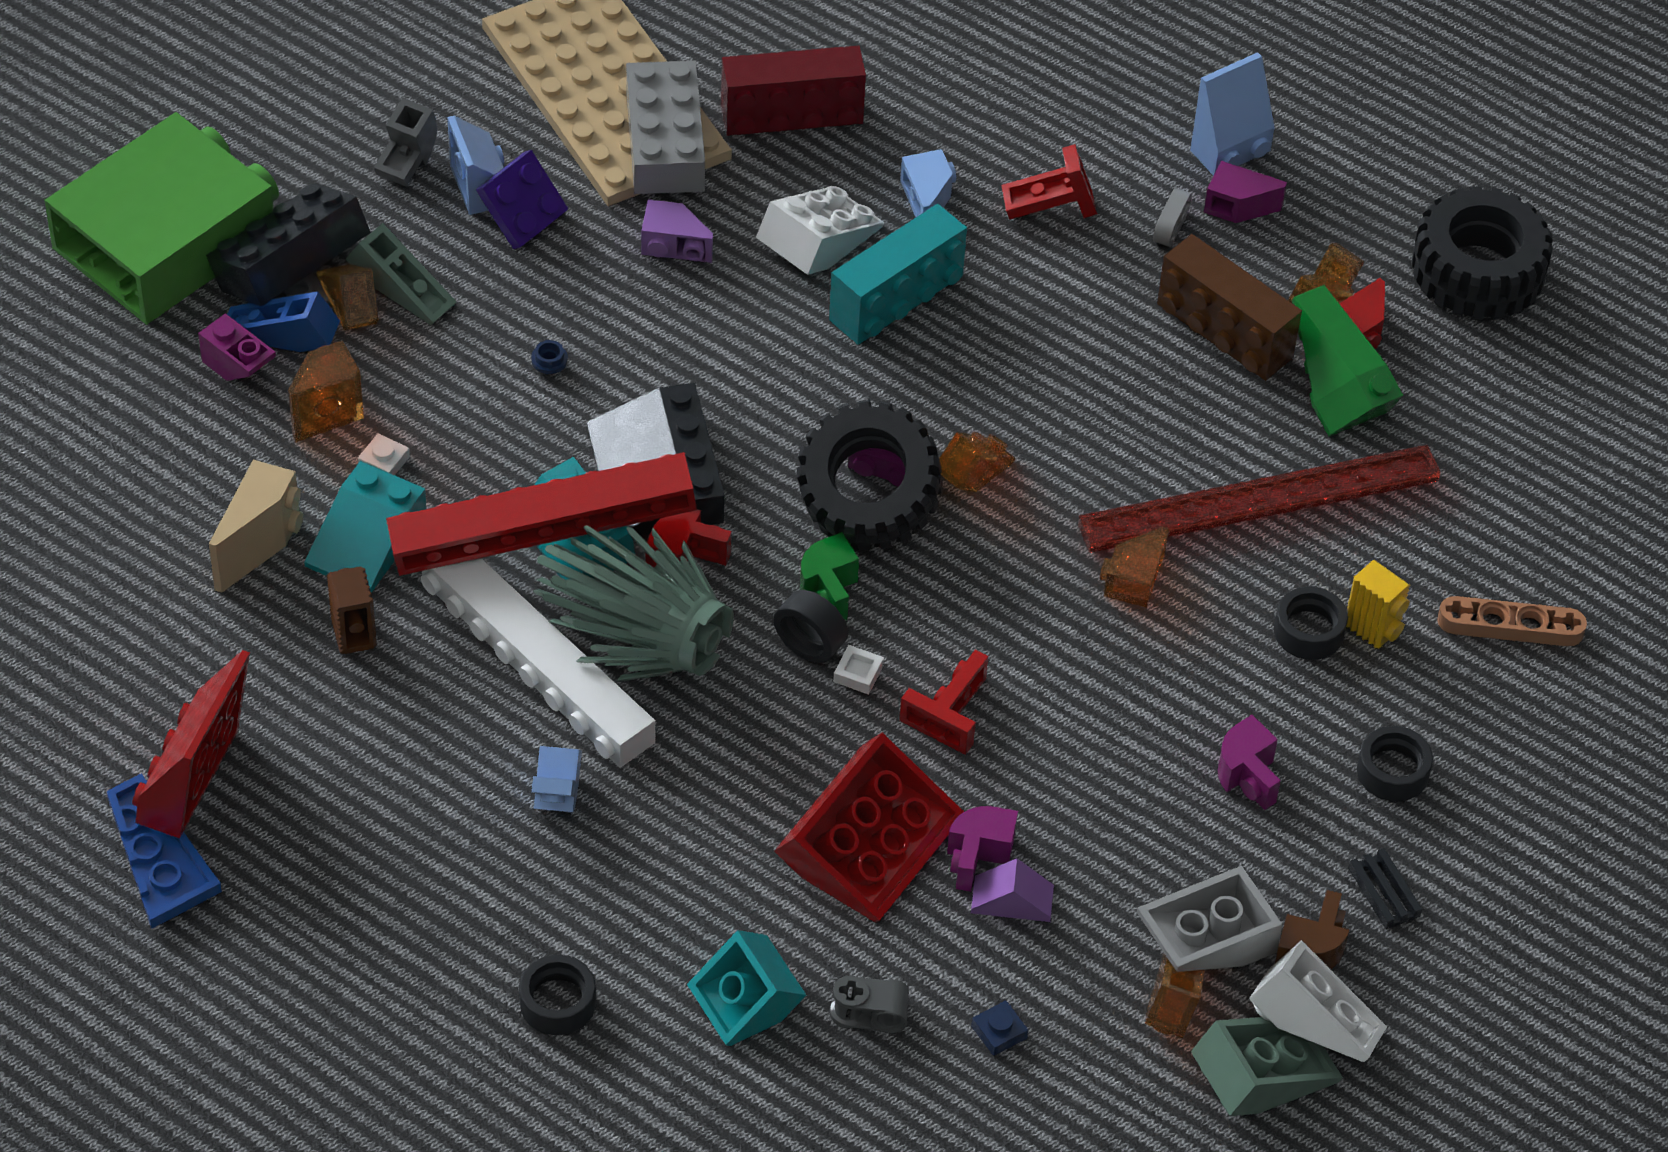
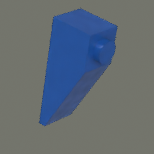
[227,291,340,352]

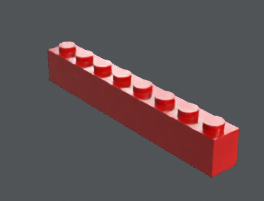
[386,452,697,576]

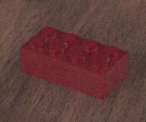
[721,45,866,136]

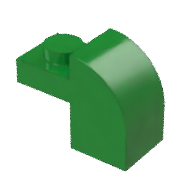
[800,532,859,620]

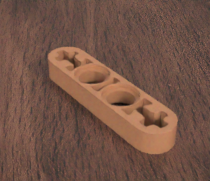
[1437,596,1587,646]

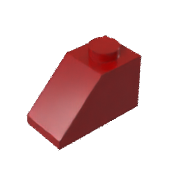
[1339,278,1385,349]

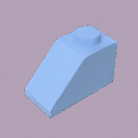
[900,149,956,217]

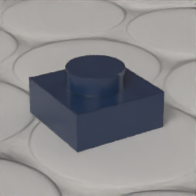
[971,1000,1028,1056]

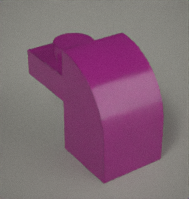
[1218,715,1281,810]
[947,806,1018,892]

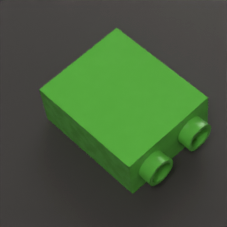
[45,112,279,325]

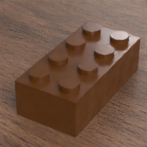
[1157,234,1302,381]

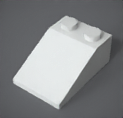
[1249,940,1387,1062]

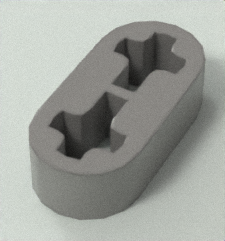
[1153,188,1192,247]

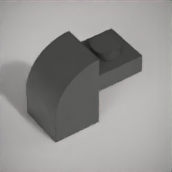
[374,98,437,187]

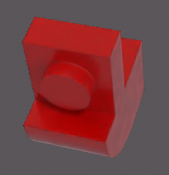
[645,510,732,568]

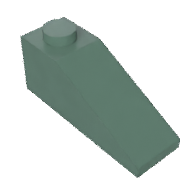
[346,223,457,325]

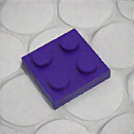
[476,150,568,249]

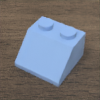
[447,116,504,215]

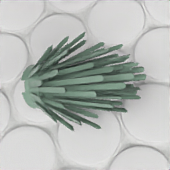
[533,526,734,682]

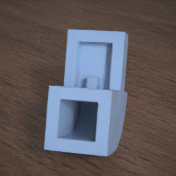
[532,746,582,812]

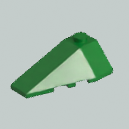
[1292,285,1403,437]

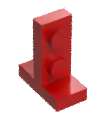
[1001,144,1097,220]
[899,649,988,755]

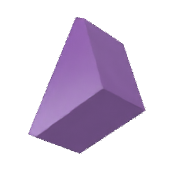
[971,858,1054,922]

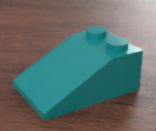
[304,461,427,592]

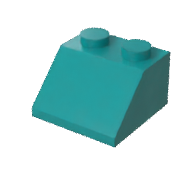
[687,930,807,1046]

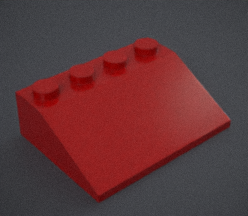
[132,650,250,838]
[774,732,964,923]

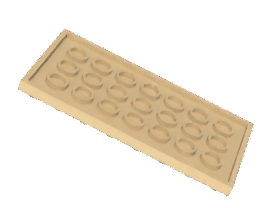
[482,0,732,206]

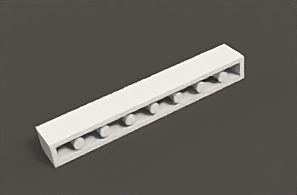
[421,558,655,768]

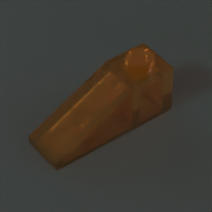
[1145,954,1205,1038]

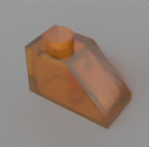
[1100,527,1169,608]

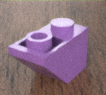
[641,200,713,263]

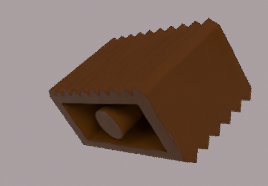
[327,566,377,654]

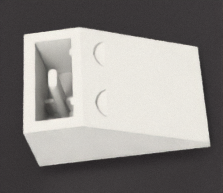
[756,186,884,275]

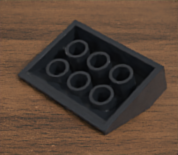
[587,383,725,536]

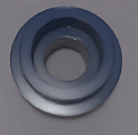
[531,340,568,374]

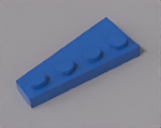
[107,773,222,929]

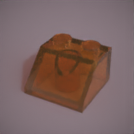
[288,340,364,442]

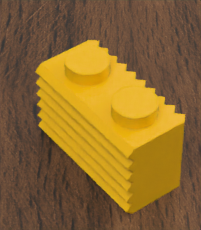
[1346,560,1411,648]

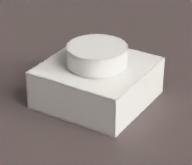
[358,434,410,475]
[833,645,884,695]

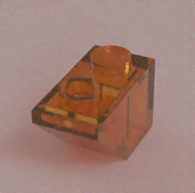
[939,431,1016,492]

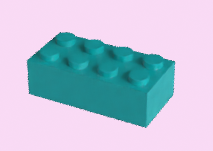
[829,203,967,345]

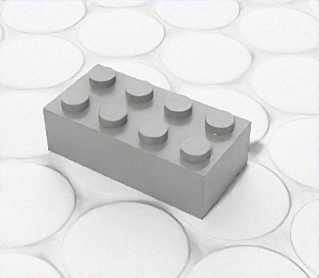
[626,61,705,194]

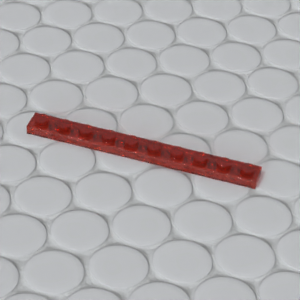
[1078,445,1441,553]

